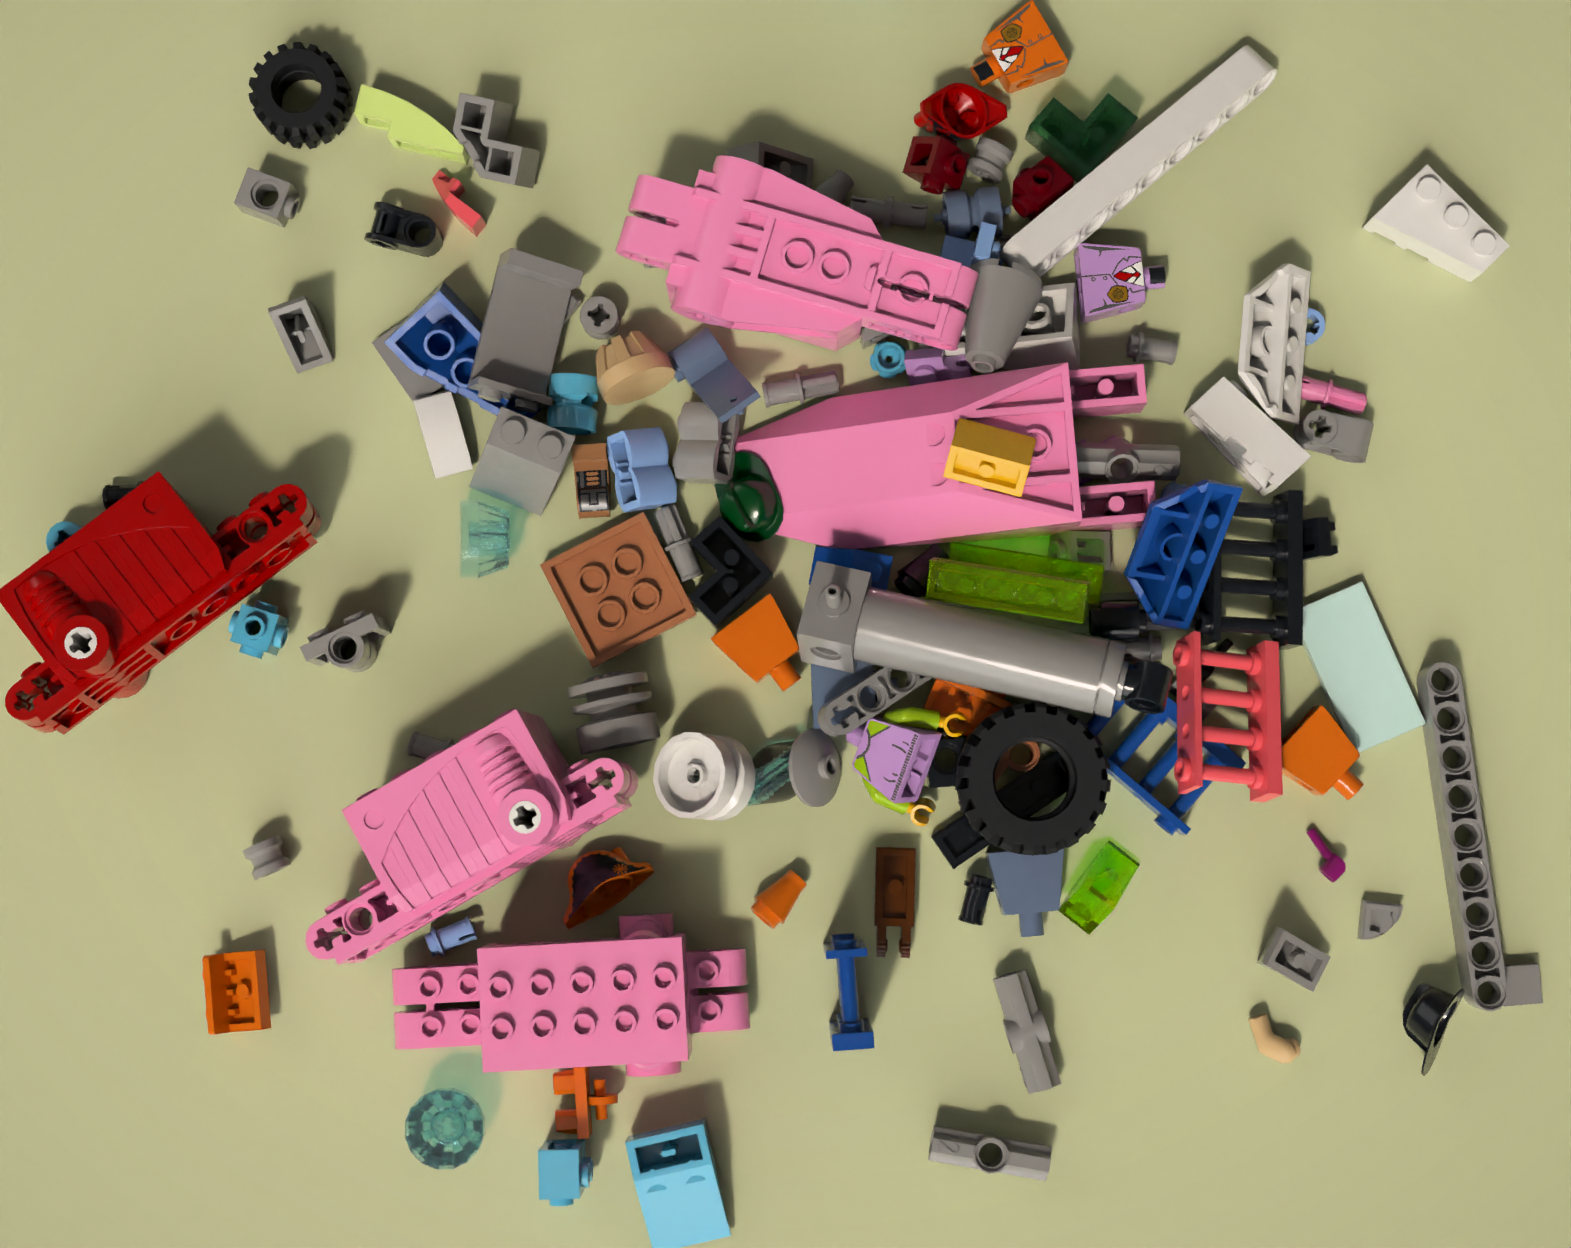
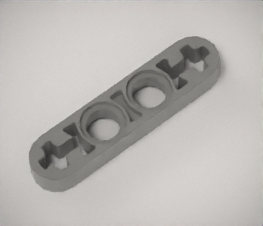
[818,667,931,736]

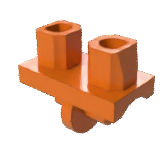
[553,1067,618,1139]

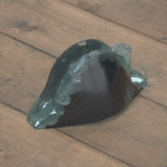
[747,741,796,806]

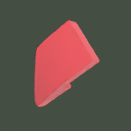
[432,170,486,237]

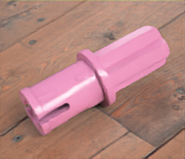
[1301,375,1367,415]

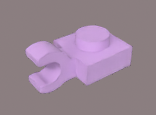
[904,348,974,386]

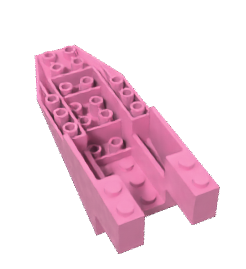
[734,362,1156,550]

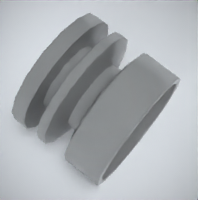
[567,671,660,755]

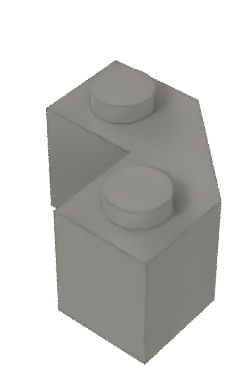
[453,93,540,188]

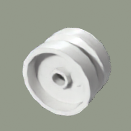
[653,732,756,821]

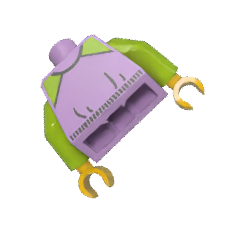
[846,706,967,826]

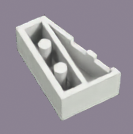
[1184,376,1311,498]

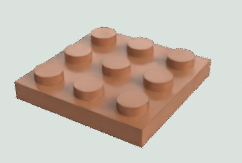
[540,512,697,669]

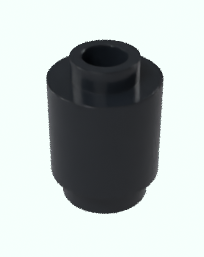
[1088,601,1147,641]

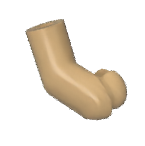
[1248,1013,1301,1063]

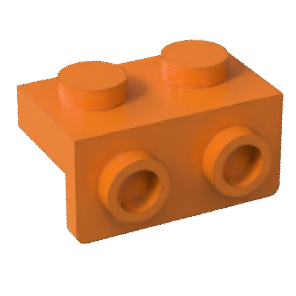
[923,679,1012,737]
[202,949,271,1035]

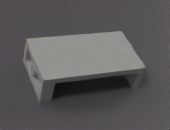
[467,248,584,413]

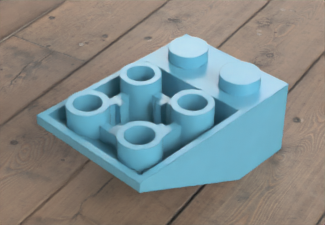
[625,1118,731,1248]

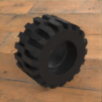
[248,42,353,149]

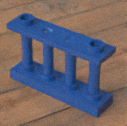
[1087,661,1246,836]
[823,933,875,1051]

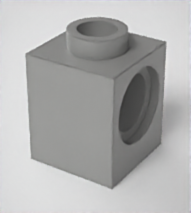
[234,167,300,228]

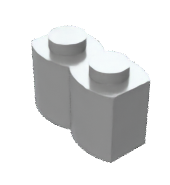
[672,402,739,484]

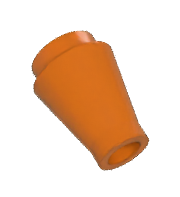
[750,870,807,929]

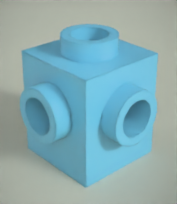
[228,600,289,659]

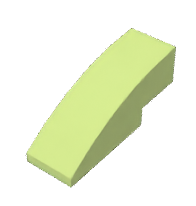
[354,84,469,164]

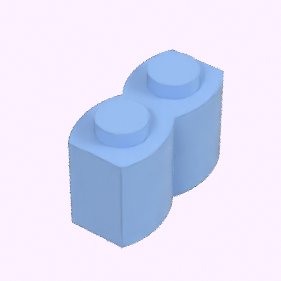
[607,427,677,512]

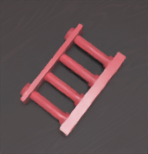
[1173,631,1283,803]

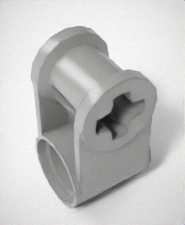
[1293,410,1374,463]

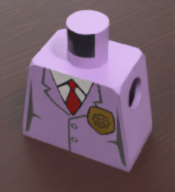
[1074,243,1166,324]

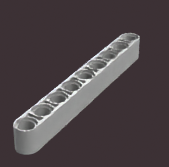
[1416,662,1508,1011]

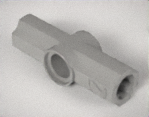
[1075,437,1181,484]
[993,969,1061,1094]
[928,1125,1052,1181]

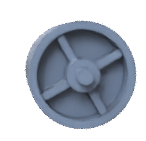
[934,186,1011,240]

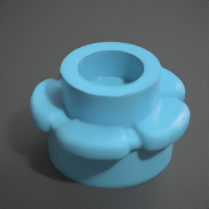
[870,341,906,379]

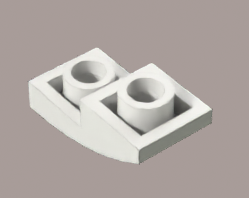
[413,390,473,479]

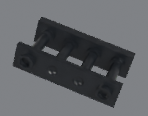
[1195,490,1303,650]

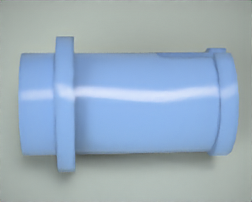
[425,916,478,957]

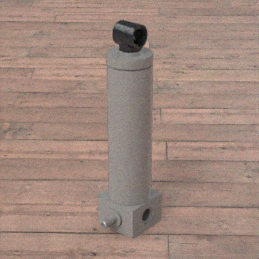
[797,561,1173,718]

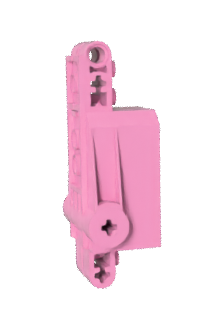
[616,155,979,351]

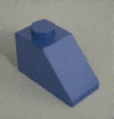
[809,547,893,590]

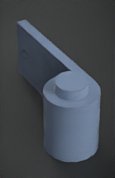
[668,327,761,423]

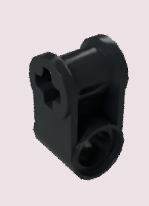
[364,201,443,257]

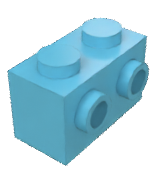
[538,1139,593,1206]

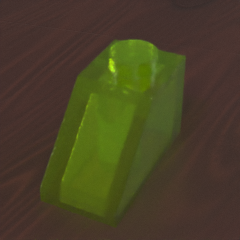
[1058,840,1140,935]

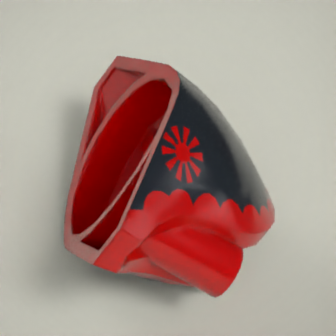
[914,83,1008,140]

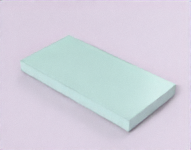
[1303,582,1426,752]

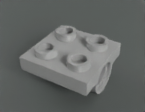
[300,611,391,672]

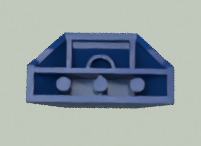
[1124,479,1243,630]

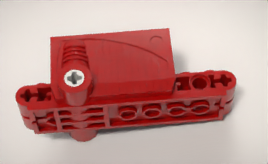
[0,471,321,735]

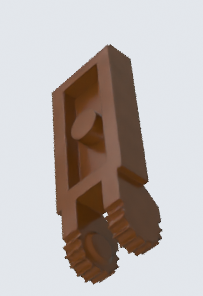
[874,847,916,958]

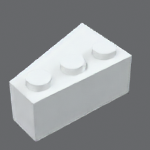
[1363,164,1510,282]

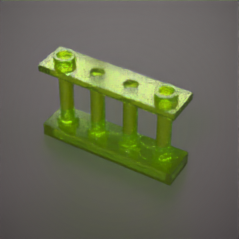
[926,542,1105,624]

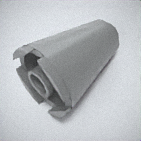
[965,258,1043,373]

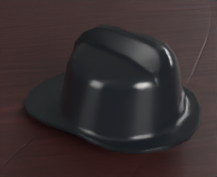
[1403,983,1465,1076]

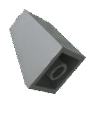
[469,406,575,516]

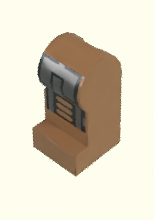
[571,443,611,519]

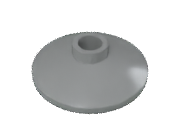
[788,728,841,807]

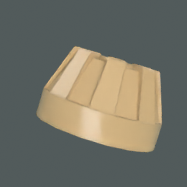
[596,330,676,405]

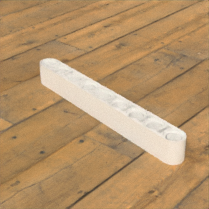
[999,45,1277,277]

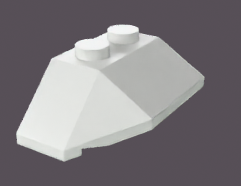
[1238,263,1311,425]

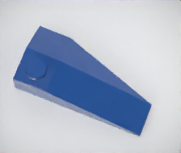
[384,282,541,418]

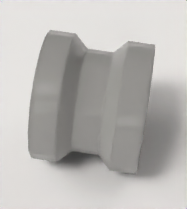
[966,138,1014,184]
[580,296,620,340]
[243,836,291,880]

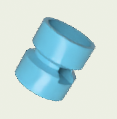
[547,373,599,435]

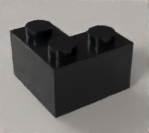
[688,516,773,629]

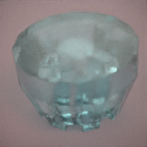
[459,500,510,578]
[405,1088,486,1169]

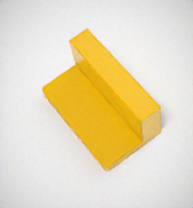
[943,418,1036,497]

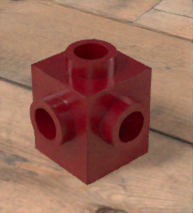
[902,135,970,195]
[1012,156,1074,221]

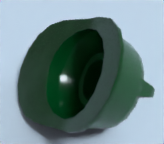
[715,452,784,542]

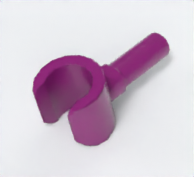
[1307,828,1346,882]

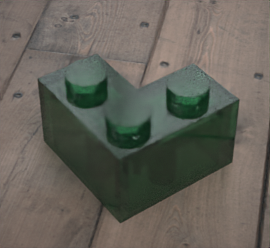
[1024,93,1138,183]

